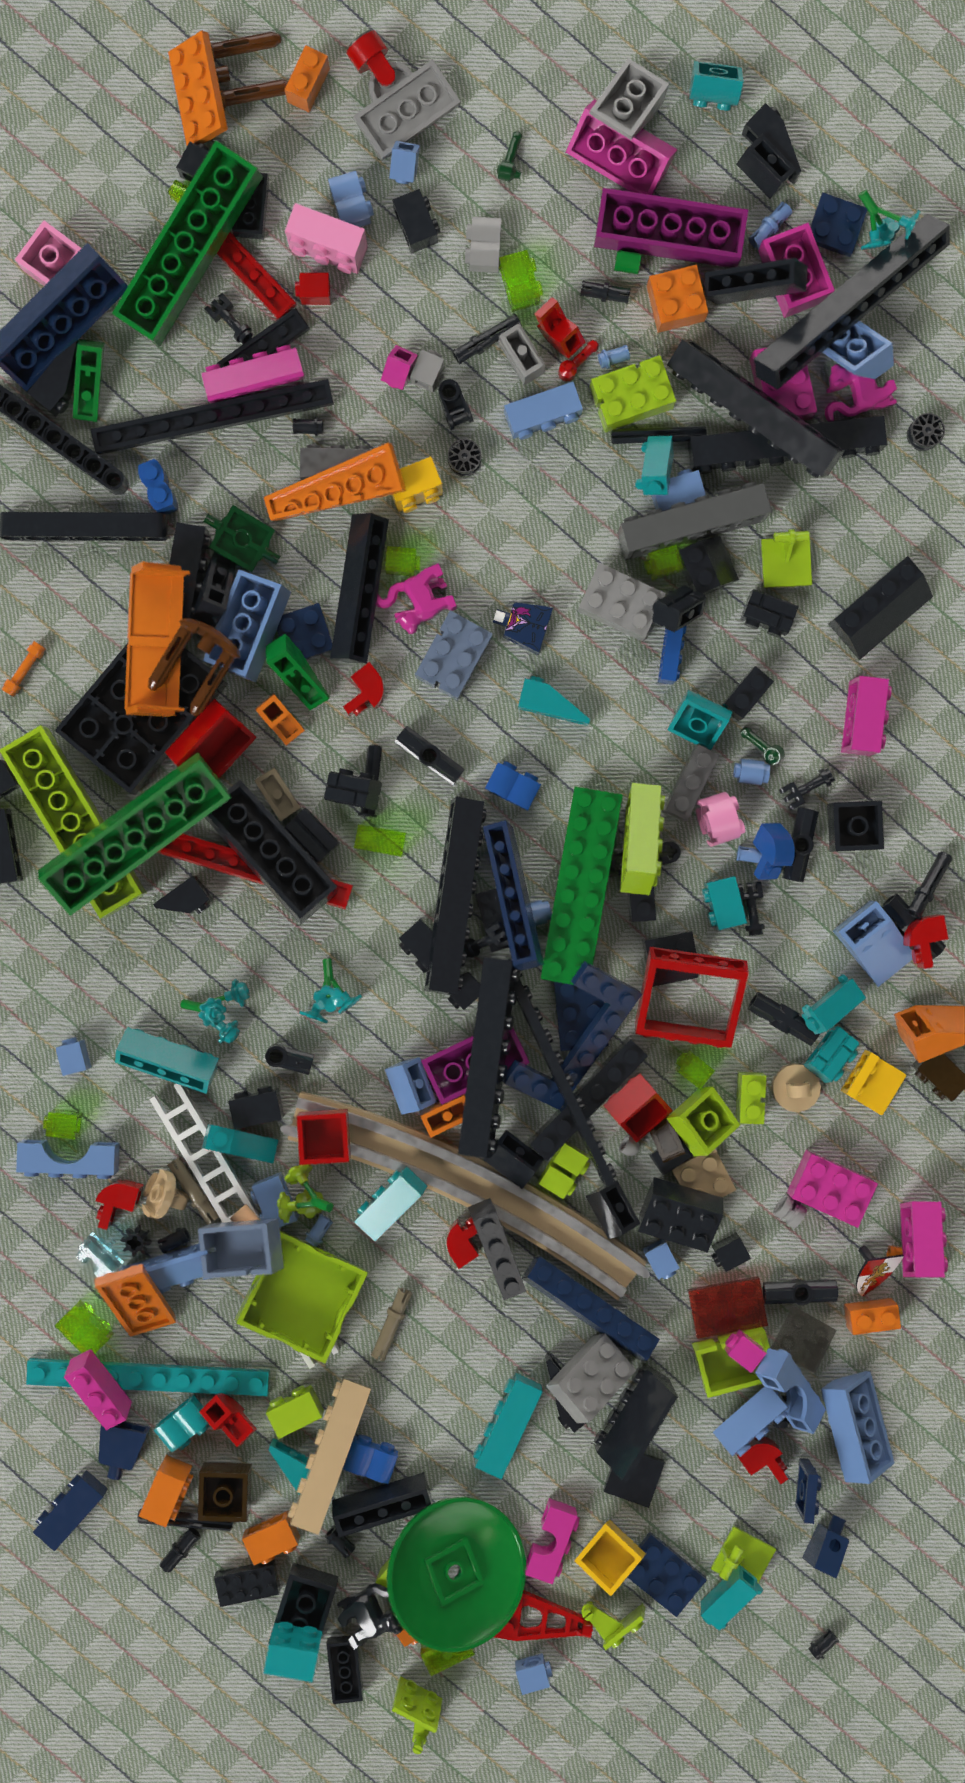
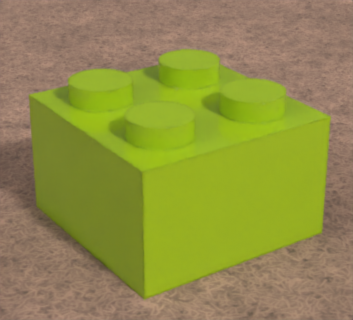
[666,1086,740,1157]

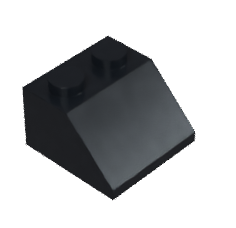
[675,536,739,595]
[642,930,699,987]

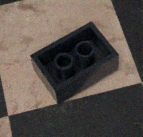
[638,1177,723,1253]
[268,1562,339,1644]

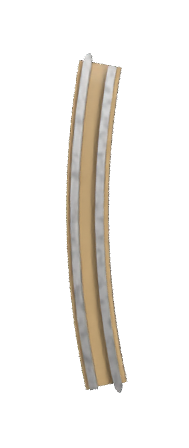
[280,1091,650,1301]

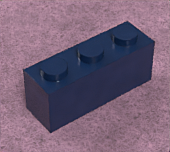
[33,1470,108,1552]

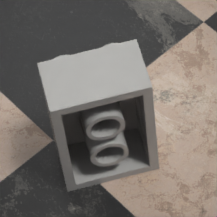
[577,563,666,642]
[546,1333,636,1423]

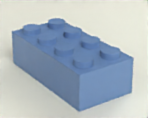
[203,570,291,683]

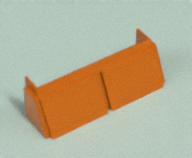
[125,561,190,717]

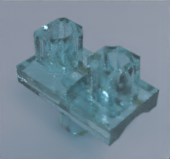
[76,1232,124,1277]

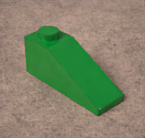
[72,339,105,422]
[266,634,330,710]

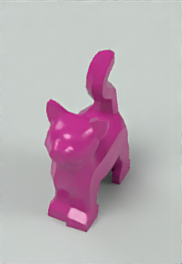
[824,364,897,422]
[376,563,457,634]

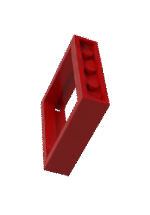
[635,947,749,1048]

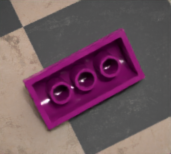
[421,1028,530,1105]

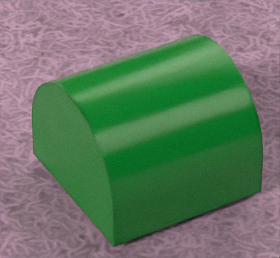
[614,251,641,274]

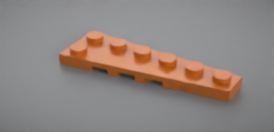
[264,443,406,521]

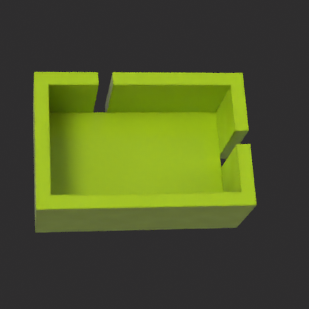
[589,355,676,433]
[691,1325,770,1398]

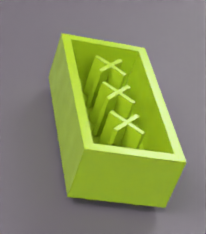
[620,783,665,895]

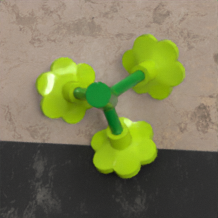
[277,1164,334,1223]

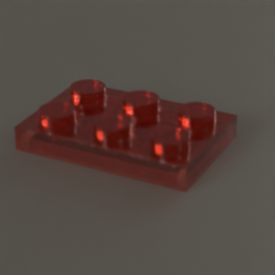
[687,1276,768,1339]

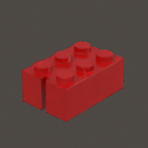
[165,699,257,778]

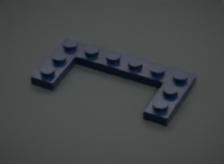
[503,961,642,1110]

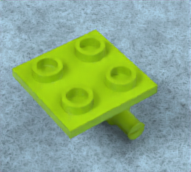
[761,529,812,588]
[711,1526,776,1583]
[581,1601,645,1650]
[392,1676,443,1754]

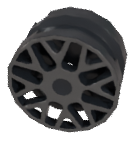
[907,413,945,451]
[448,439,481,477]

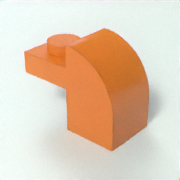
[255,693,305,746]

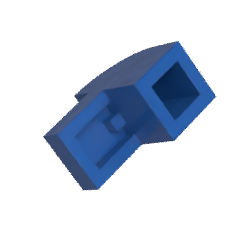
[753,823,795,880]

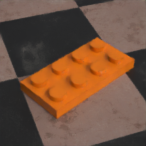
[168,30,228,145]
[94,1264,176,1337]

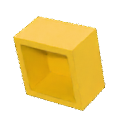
[391,456,443,513]
[574,1520,646,1596]

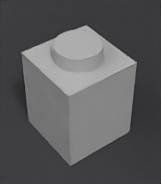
[410,350,444,393]

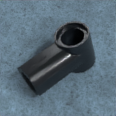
[265,1044,315,1075]

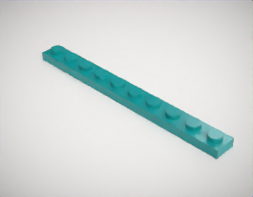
[26,1358,270,1396]

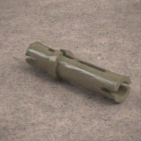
[167,1156,219,1225]
[371,1288,412,1361]

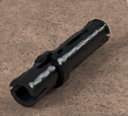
[452,313,522,365]
[906,851,953,919]

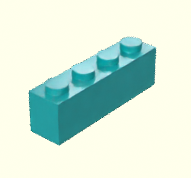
[115,1027,219,1094]
[473,1373,543,1480]

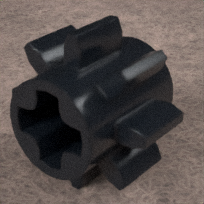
[120,1225,152,1257]

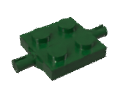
[203,505,281,573]

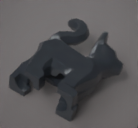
[337,1577,403,1649]

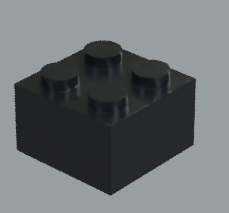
[827,800,884,852]

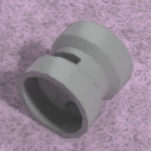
[773,1195,807,1229]

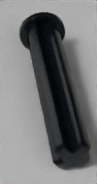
[358,745,382,818]

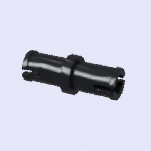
[580,280,631,304]

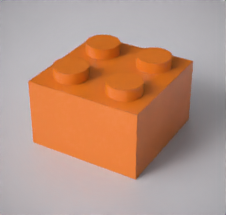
[646,265,708,333]
[139,1455,194,1527]

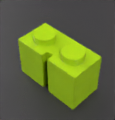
[735,1072,767,1125]
[538,1142,590,1200]
[266,1385,324,1439]

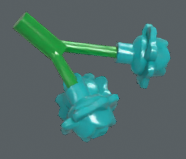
[180,979,250,1044]

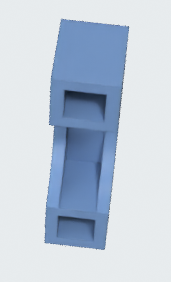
[16,1139,120,1179]
[755,1348,826,1434]

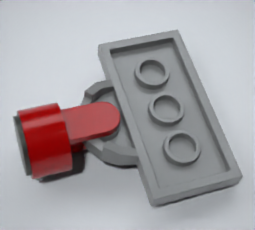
[346,30,461,161]

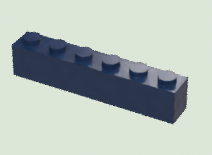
[483,820,544,971]
[522,1257,660,1360]

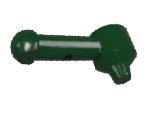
[497,131,522,182]
[740,727,785,765]

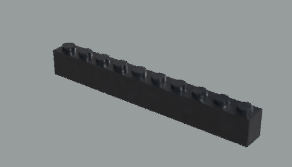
[754,214,950,390]

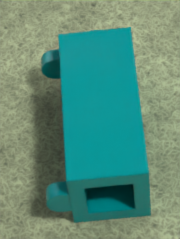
[635,436,674,495]
[801,974,866,1035]
[701,1565,763,1631]

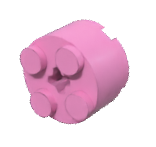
[696,792,745,847]

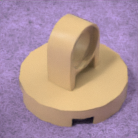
[771,1063,821,1112]
[142,1169,190,1219]

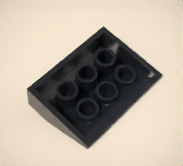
[594,1363,678,1483]

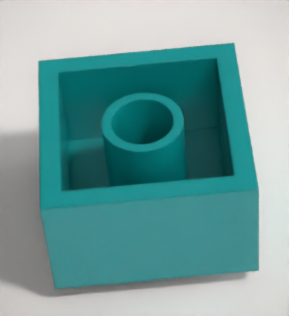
[263,1622,322,1683]

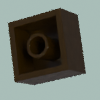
[198,1462,252,1522]

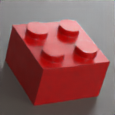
[603,1073,673,1143]
[297,1109,351,1165]

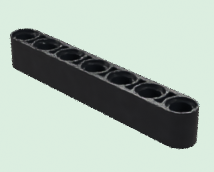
[0,385,129,495]
[0,512,168,541]

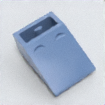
[833,901,912,987]

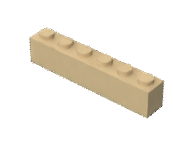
[288,1378,371,1535]

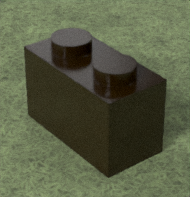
[911,1054,965,1102]

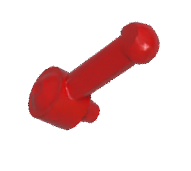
[558,340,599,382]

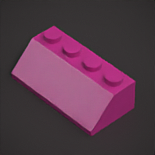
[566,99,678,195]
[201,345,304,403]

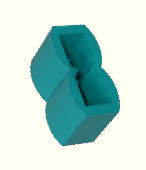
[153,1394,210,1452]

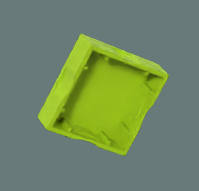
[235,1230,368,1364]

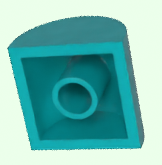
[689,61,743,111]
[667,690,732,750]

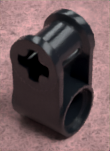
[438,379,474,430]

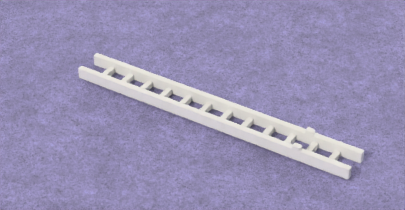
[149,1084,340,1369]

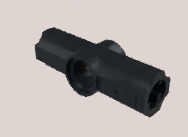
[394,726,465,786]
[782,807,819,883]
[881,893,946,959]
[748,992,820,1046]
[762,1279,838,1306]

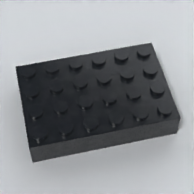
[54,643,228,795]

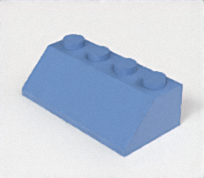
[119,1243,216,1293]
[821,1371,895,1484]

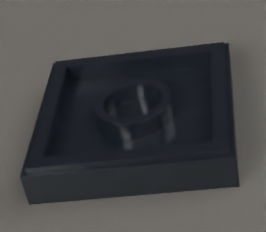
[603,1453,665,1508]

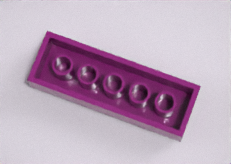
[594,188,748,268]

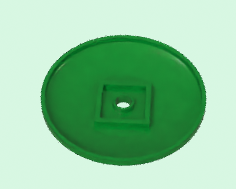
[387,1497,526,1652]

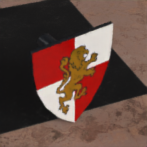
[856,1245,904,1297]

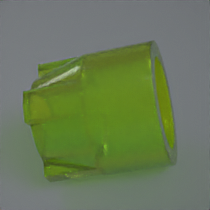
[167,180,188,203]

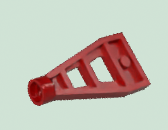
[494,1590,593,1641]

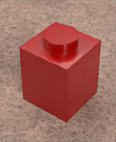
[295,273,331,305]

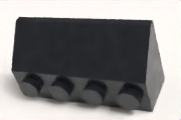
[828,556,933,660]

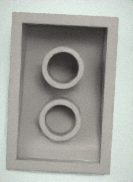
[589,58,669,140]

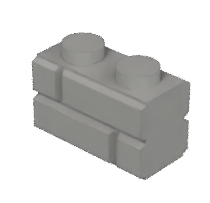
[499,323,545,385]

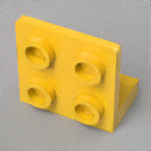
[840,1050,906,1115]

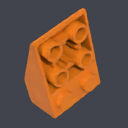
[894,1005,965,1063]

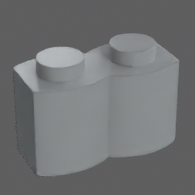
[465,217,501,273]

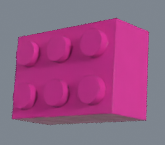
[758,223,835,318]
[749,347,817,421]
[841,676,892,756]
[787,1149,878,1228]
[900,1201,948,1278]

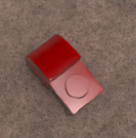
[534,297,586,359]
[343,662,385,717]
[903,914,949,969]
[95,1180,144,1230]
[447,1217,479,1269]
[199,1393,257,1447]
[736,1436,788,1484]

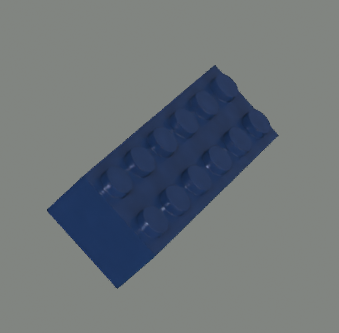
[0,242,128,391]

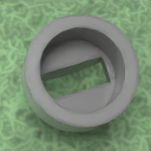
[619,1135,640,1156]

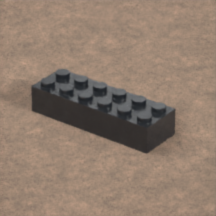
[205,780,338,925]

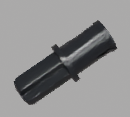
[159,1528,201,1573]

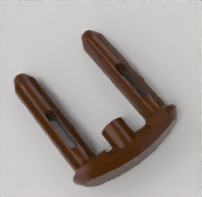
[210,32,288,111]
[148,618,241,716]

